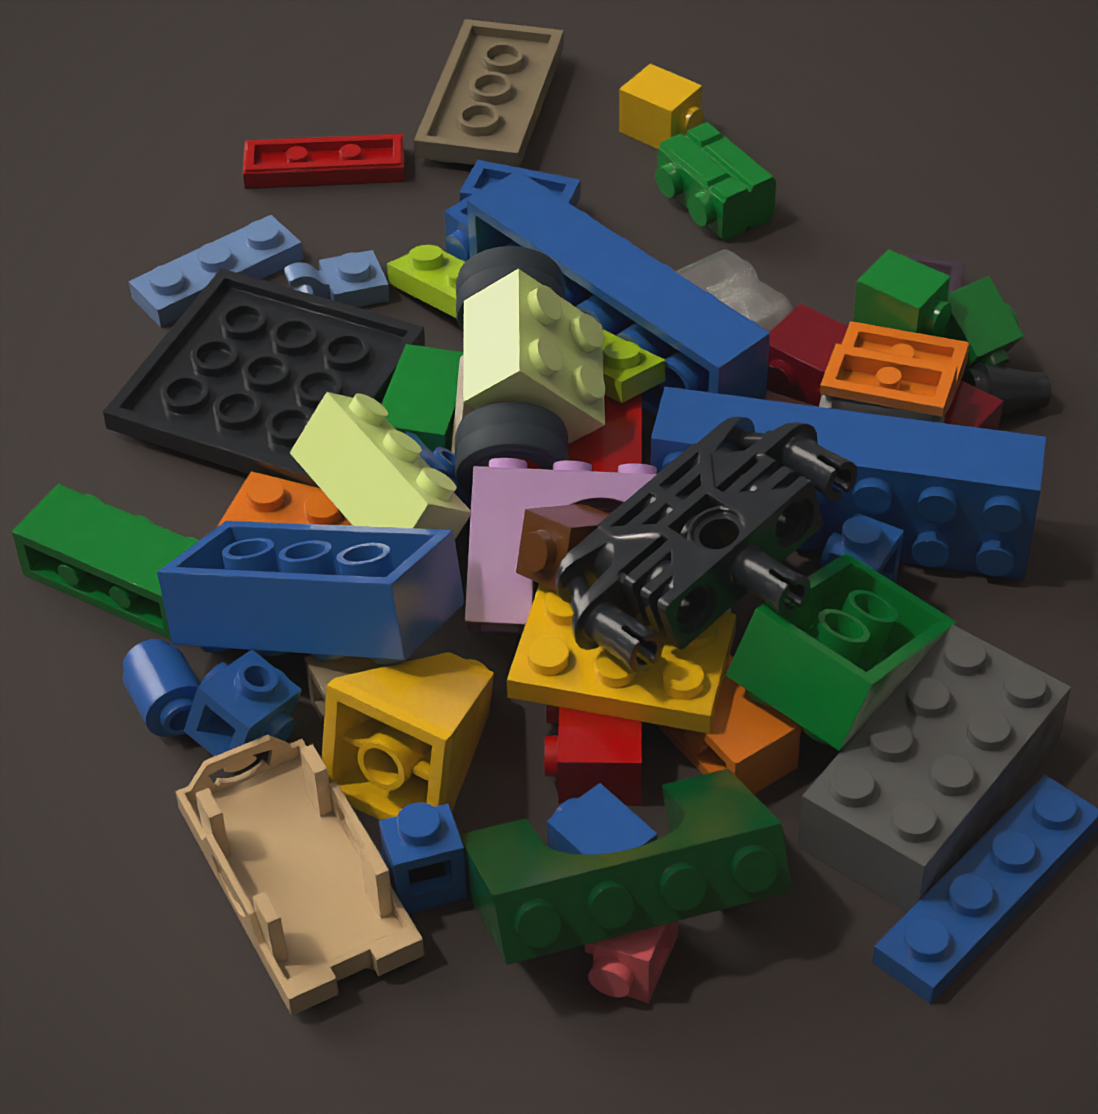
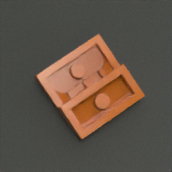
[820,321,969,417]

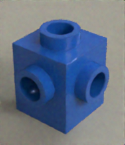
[184,649,302,773]

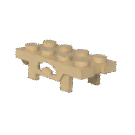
[175,735,424,1016]

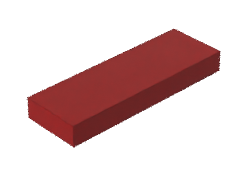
[243,134,405,189]

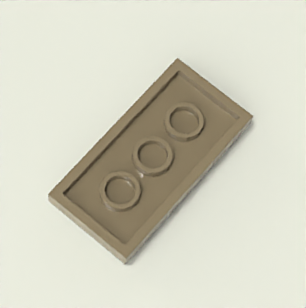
[414,19,564,168]

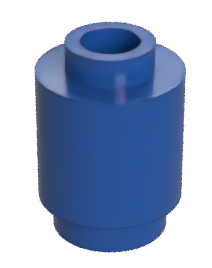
[122,639,200,737]

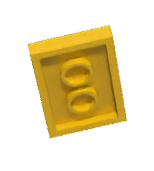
[507,583,737,734]

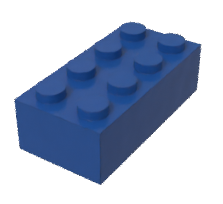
[157,521,465,665]

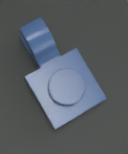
[284,250,389,308]

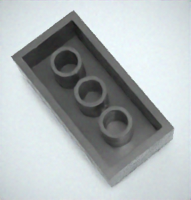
[797,625,1071,912]

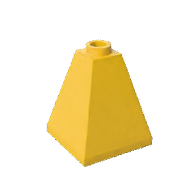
[322,652,494,820]

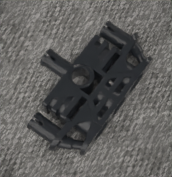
[555,416,857,673]

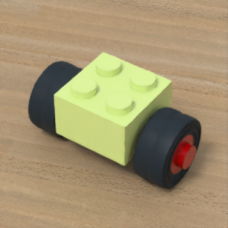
[455,246,605,497]

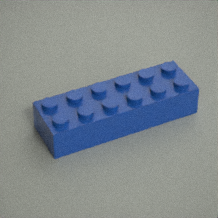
[467,170,770,417]
[650,387,1046,580]

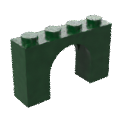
[460,769,792,965]

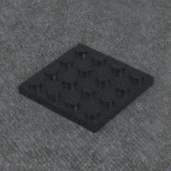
[103,268,425,488]

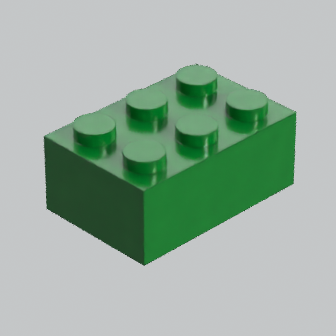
[725,553,957,751]

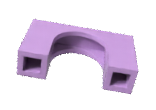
[465,458,731,634]

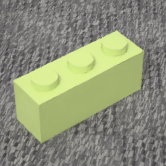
[290,392,471,539]

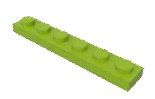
[387,245,666,403]

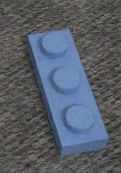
[129,215,303,327]

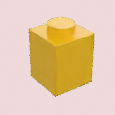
[619,63,704,149]

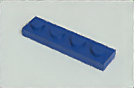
[872,775,1098,1004]

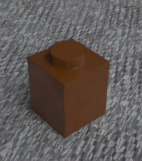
[516,503,610,591]

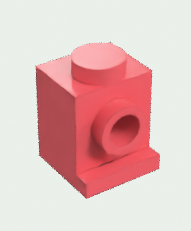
[585,921,679,1003]

